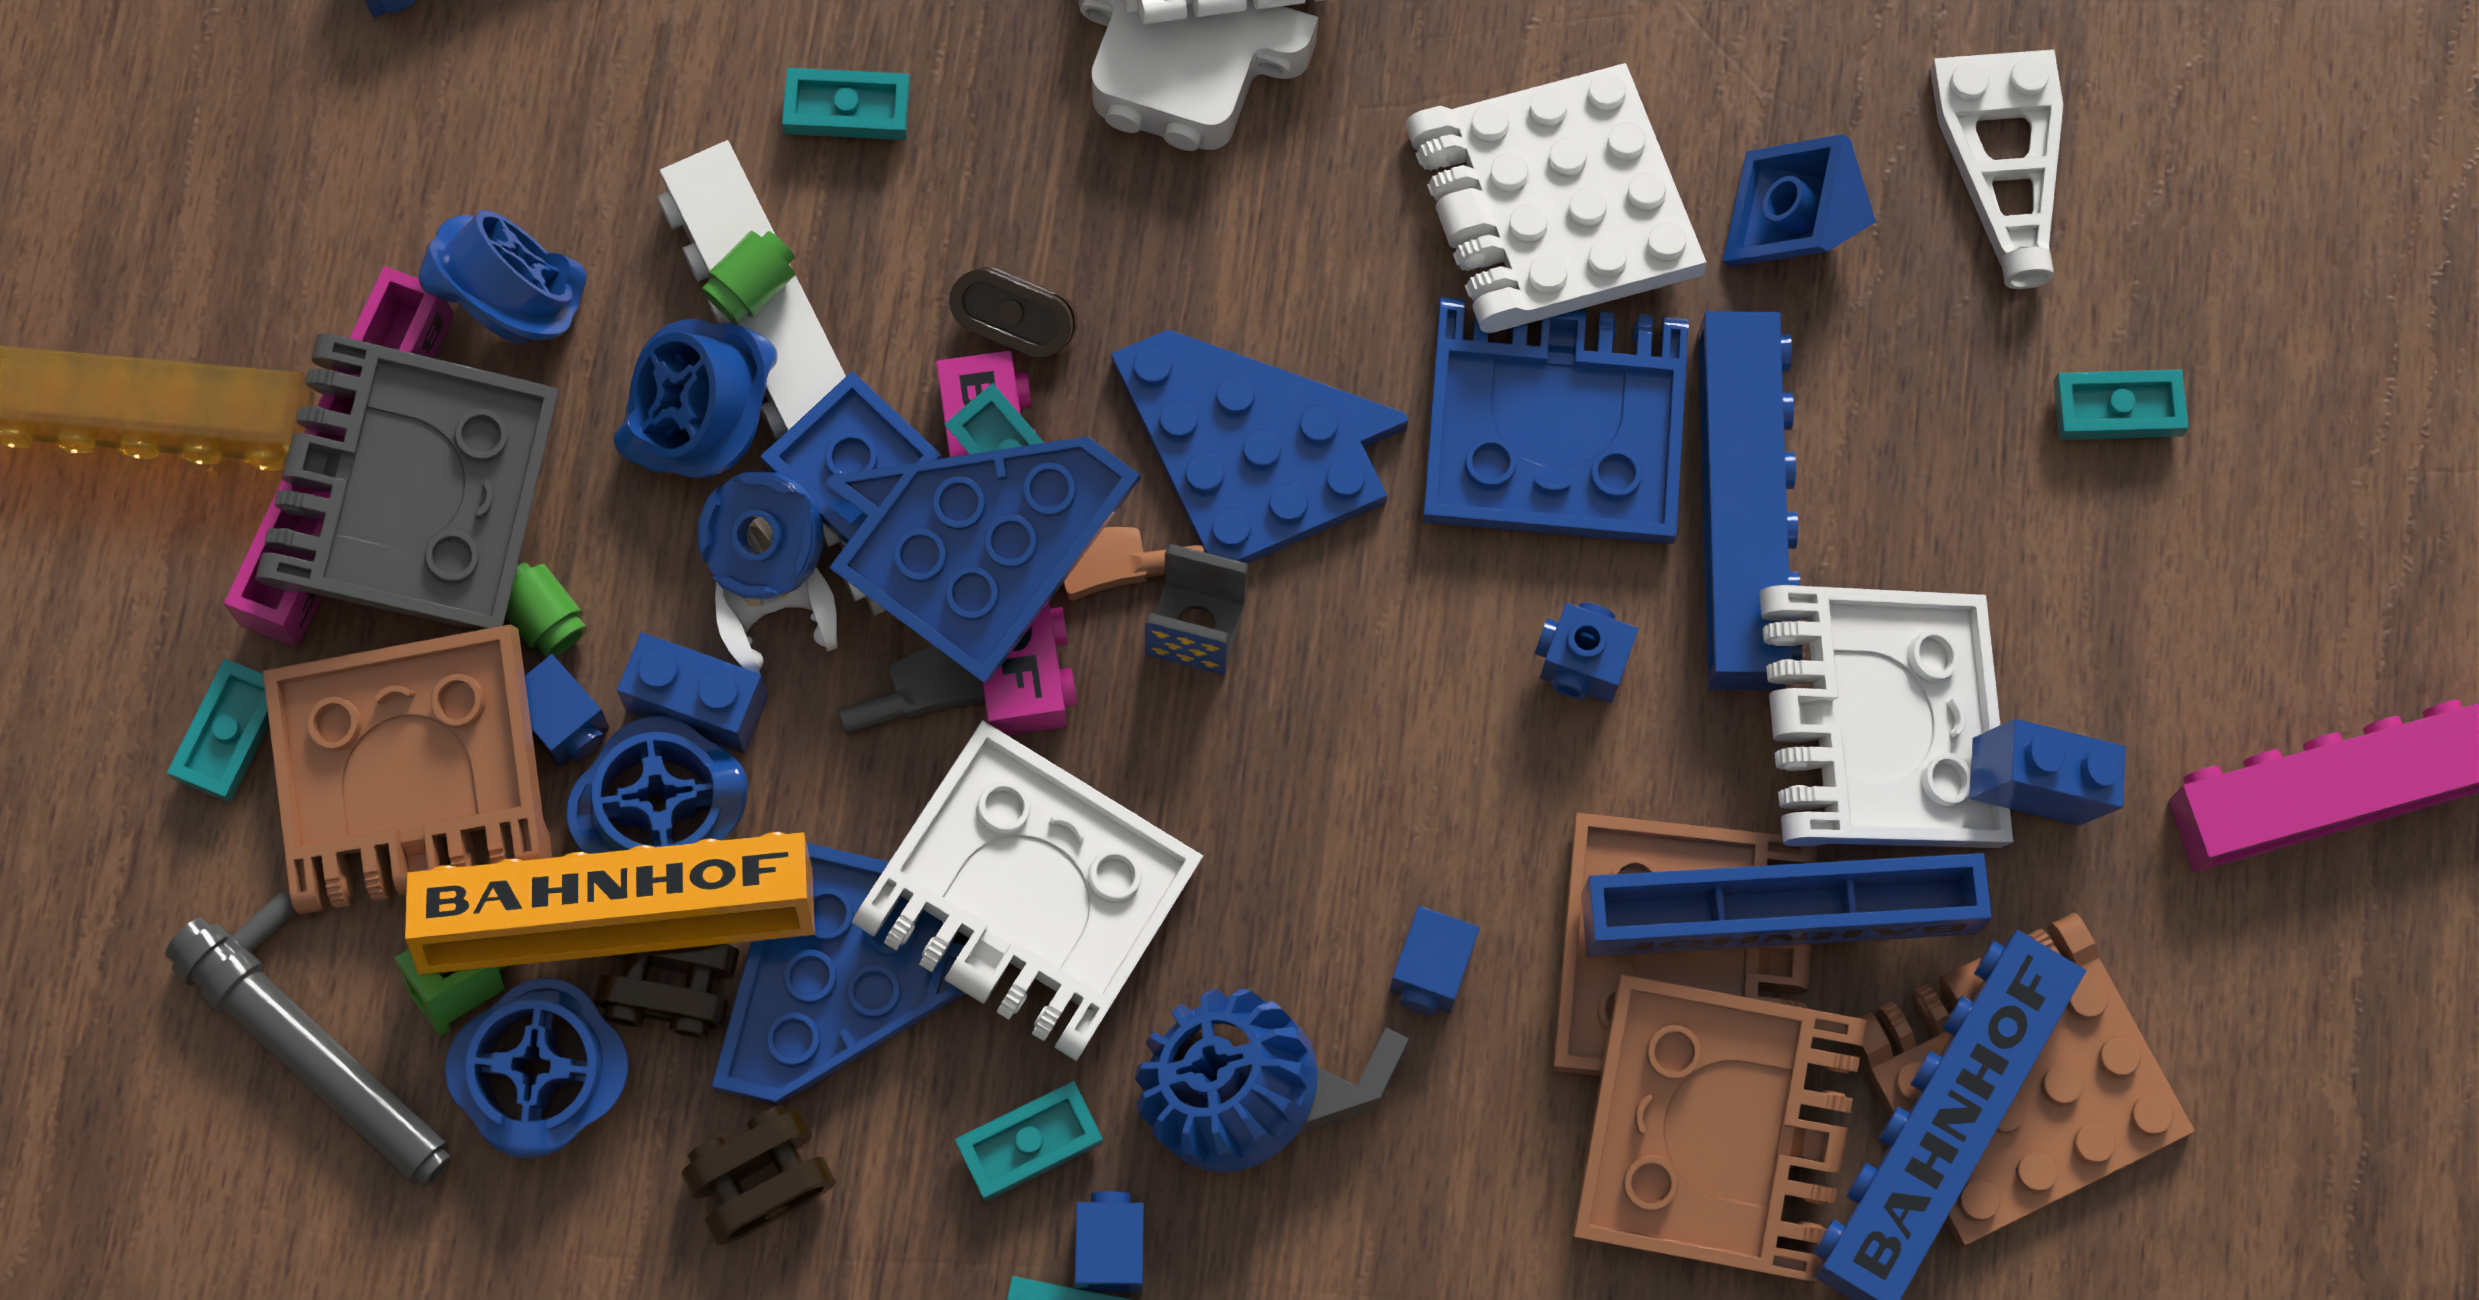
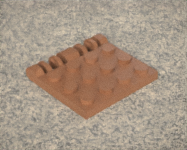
[263,625,552,915]
[1552,812,1818,1076]
[1851,913,2195,1249]
[1572,974,1867,1283]

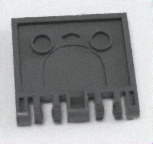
[256,333,559,631]

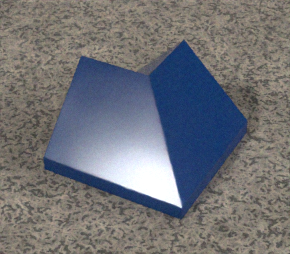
[1723,134,1876,267]

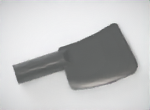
[838,646,985,734]

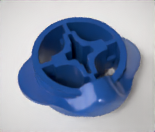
[419,210,587,345]
[613,319,778,478]
[567,716,748,854]
[445,978,629,1159]

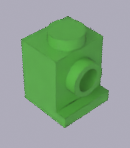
[394,949,507,1037]

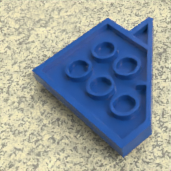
[1111,330,1409,564]
[824,436,1141,685]
[712,843,966,1106]

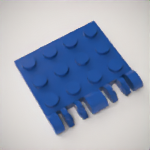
[1422,297,1689,544]

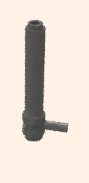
[165,891,452,1187]

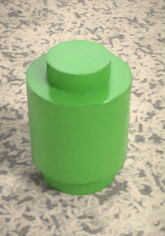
[701,230,795,324]
[505,563,587,658]

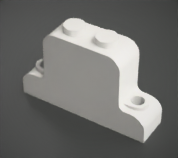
[1078,0,1318,151]

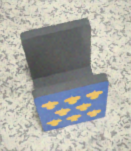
[1145,544,1249,675]

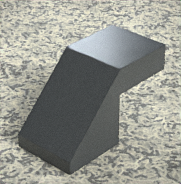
[1295,1027,1409,1137]

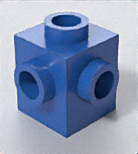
[1534,602,1639,704]

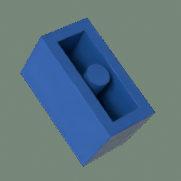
[616,632,768,754]
[1969,718,2126,826]

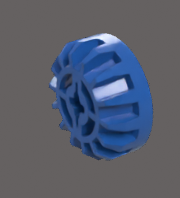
[1135,988,1318,1172]

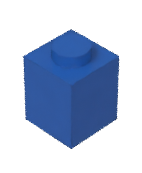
[525,654,609,768]
[1389,905,1480,1015]
[1075,1191,1144,1293]

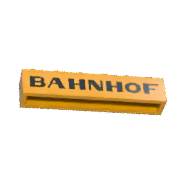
[405,832,815,975]

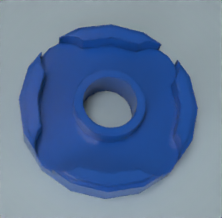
[697,472,823,599]

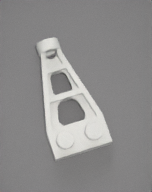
[1930,49,2063,289]

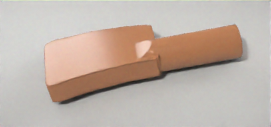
[1063,527,1204,601]

